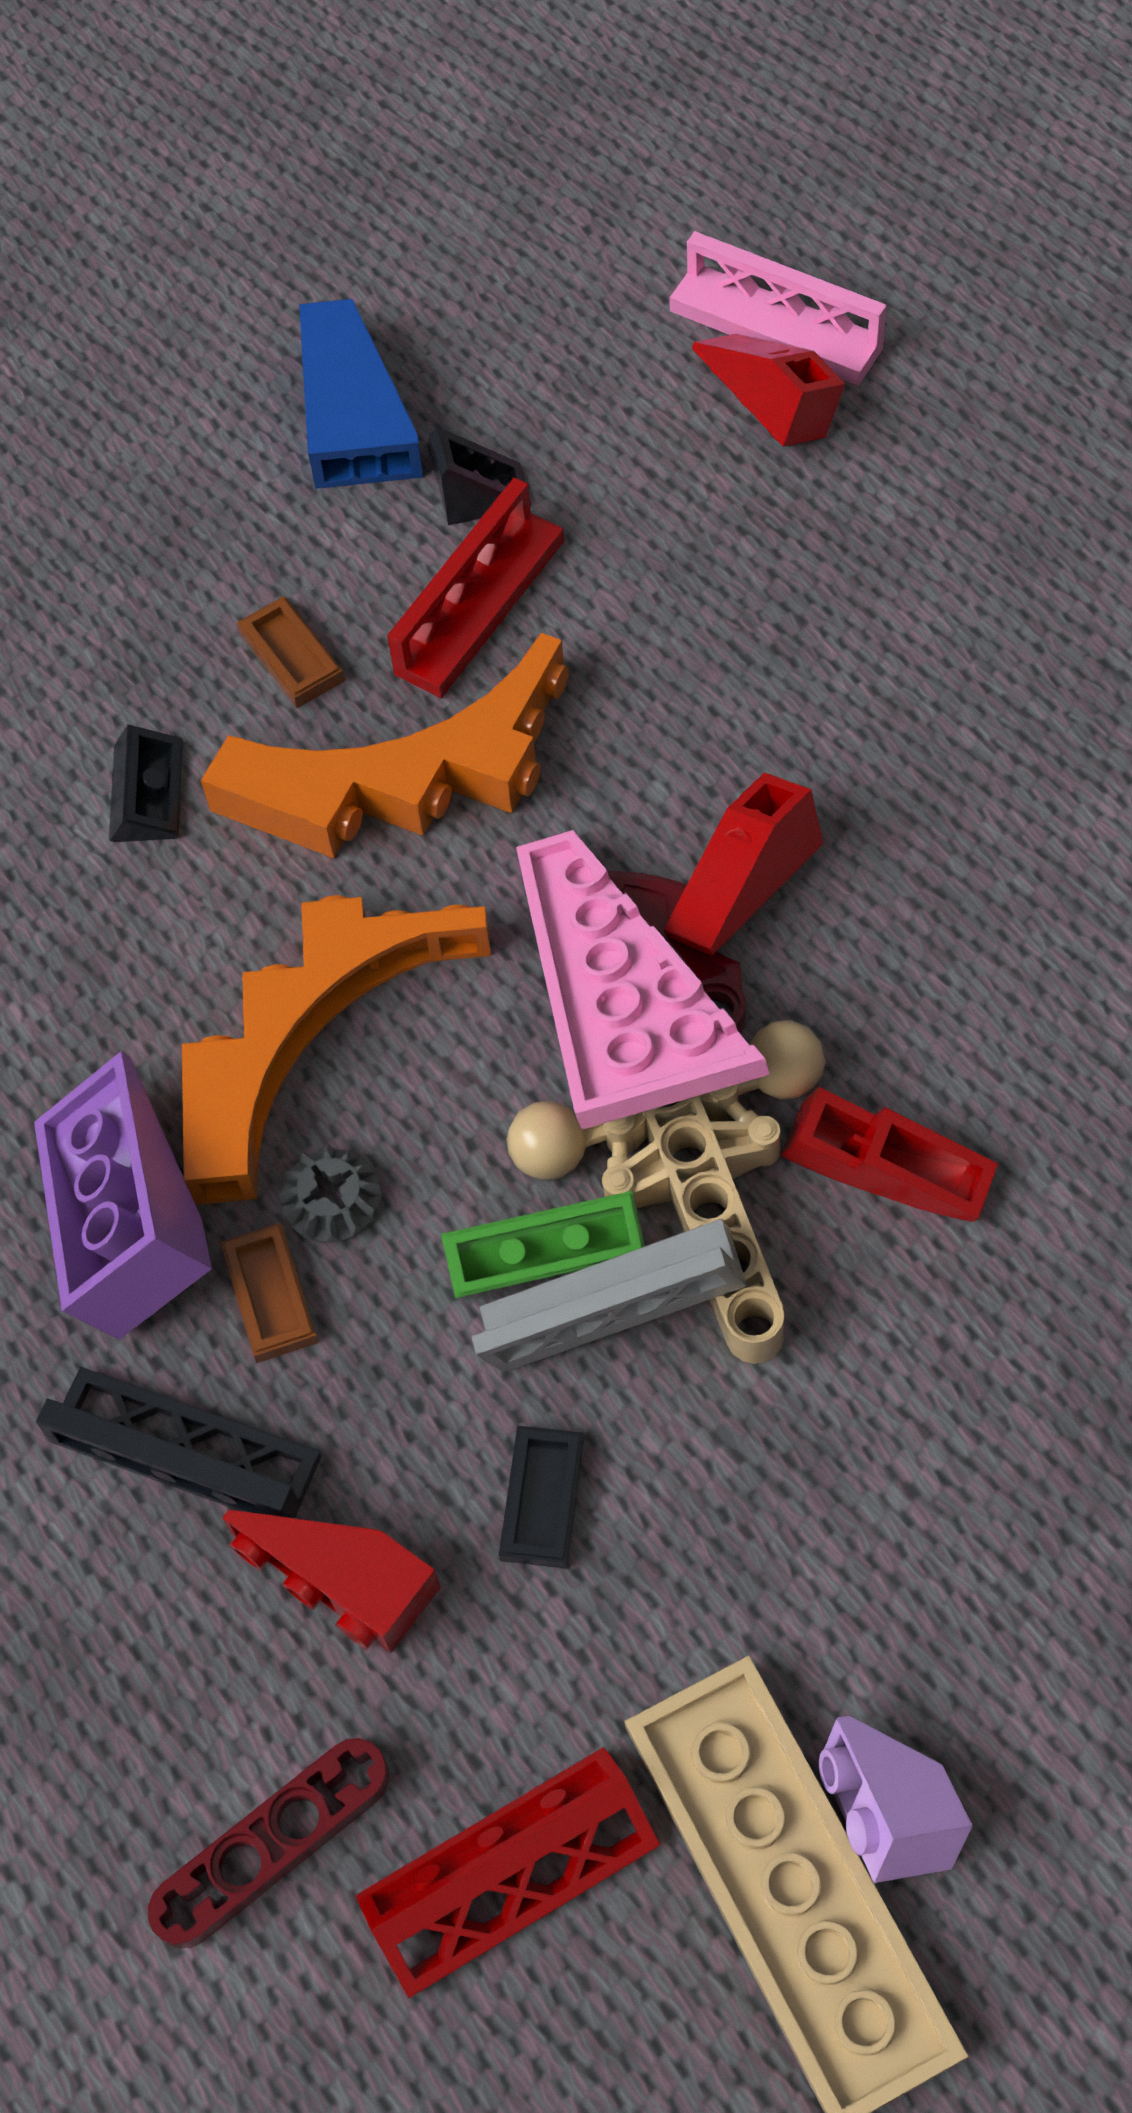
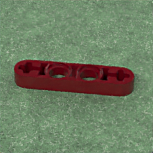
[148,1738,389,1949]

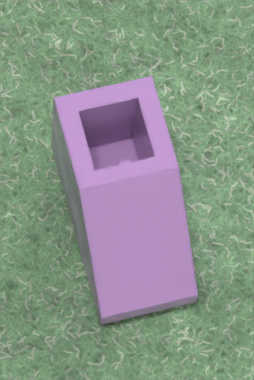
[819,1716,973,1883]

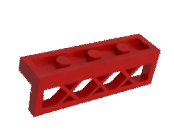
[387,477,564,699]
[355,1747,660,1999]

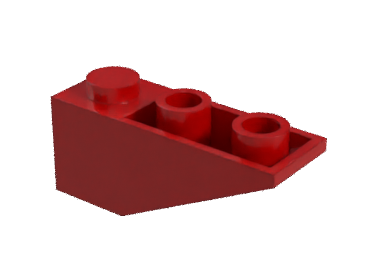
[692,334,846,447]
[664,772,823,956]
[222,1510,441,1653]

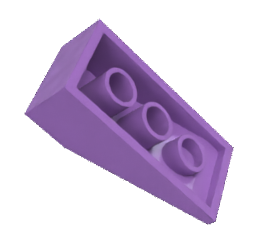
[34,1051,212,1340]

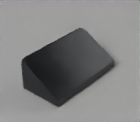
[109,724,183,842]

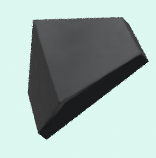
[428,426,531,525]

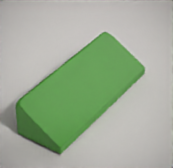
[441,1191,645,1298]

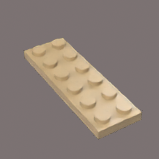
[624,1655,969,2113]

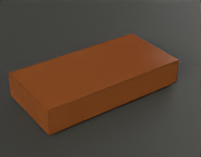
[236,596,345,708]
[220,1223,319,1363]

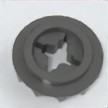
[279,1144,381,1242]

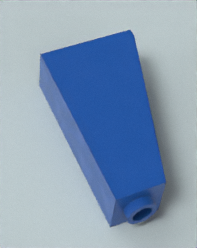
[299,299,423,489]

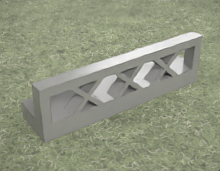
[471,1219,747,1372]

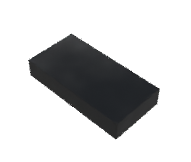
[499,1425,584,1569]

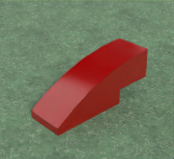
[781,1087,998,1222]

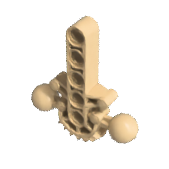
[506,1020,826,1364]

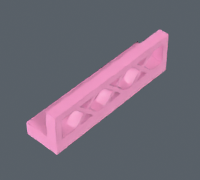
[669,231,887,386]

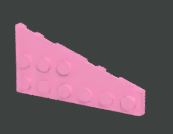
[516,830,770,1130]

